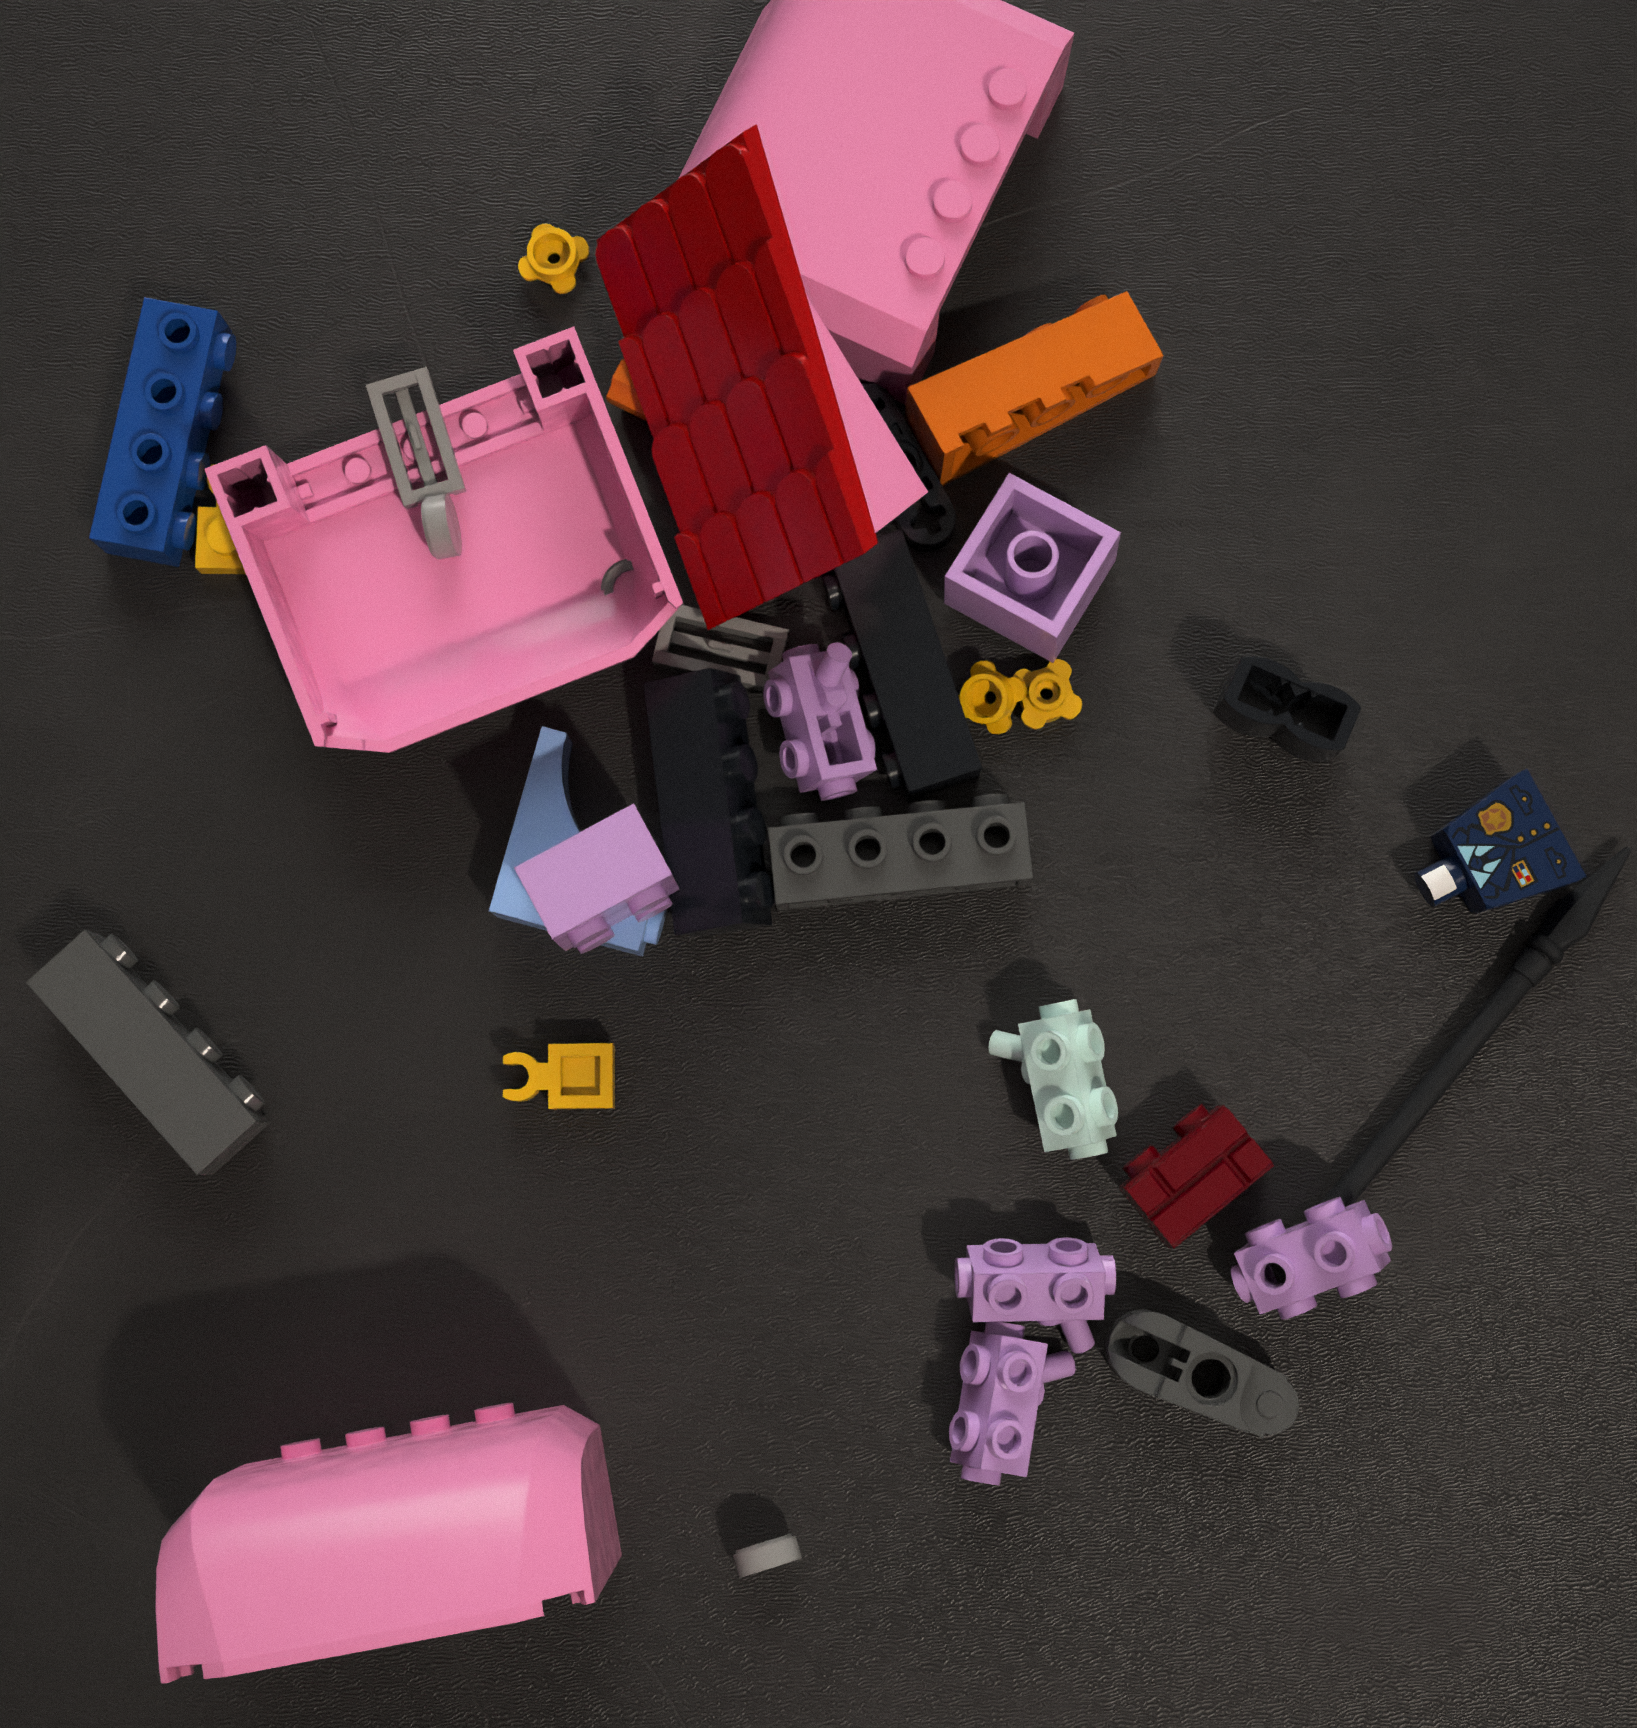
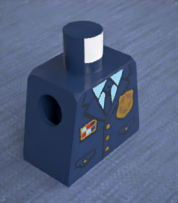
[1414,769,1587,915]

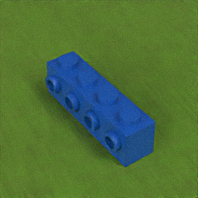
[89,297,236,567]

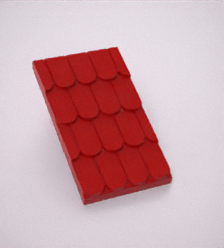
[595,124,928,630]

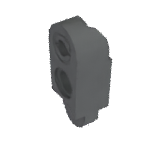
[1104,1309,1300,1438]

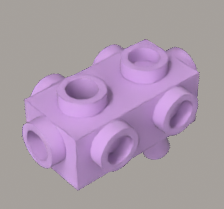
[763,642,877,801]
[1231,1197,1392,1320]
[954,1237,1116,1353]
[949,1322,1076,1486]

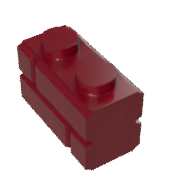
[1118,1104,1274,1249]

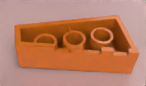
[904,291,1164,486]

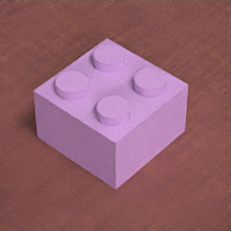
[944,473,1121,663]
[514,803,680,954]

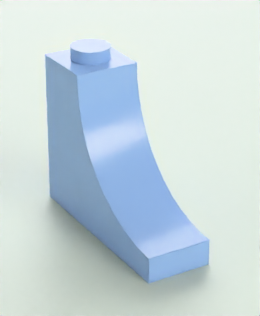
[489,726,667,957]

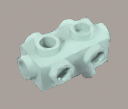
[988,999,1118,1160]

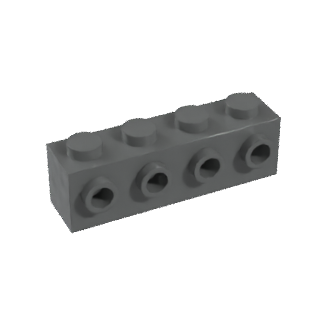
[768,794,1033,911]
[26,930,270,1175]

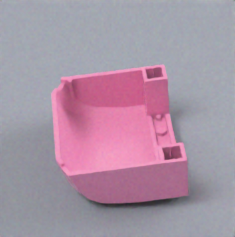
[679,0,1074,405]
[204,327,683,753]
[155,1403,622,1684]

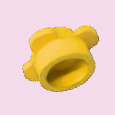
[518,224,590,294]
[1013,659,1082,729]
[958,660,1027,734]

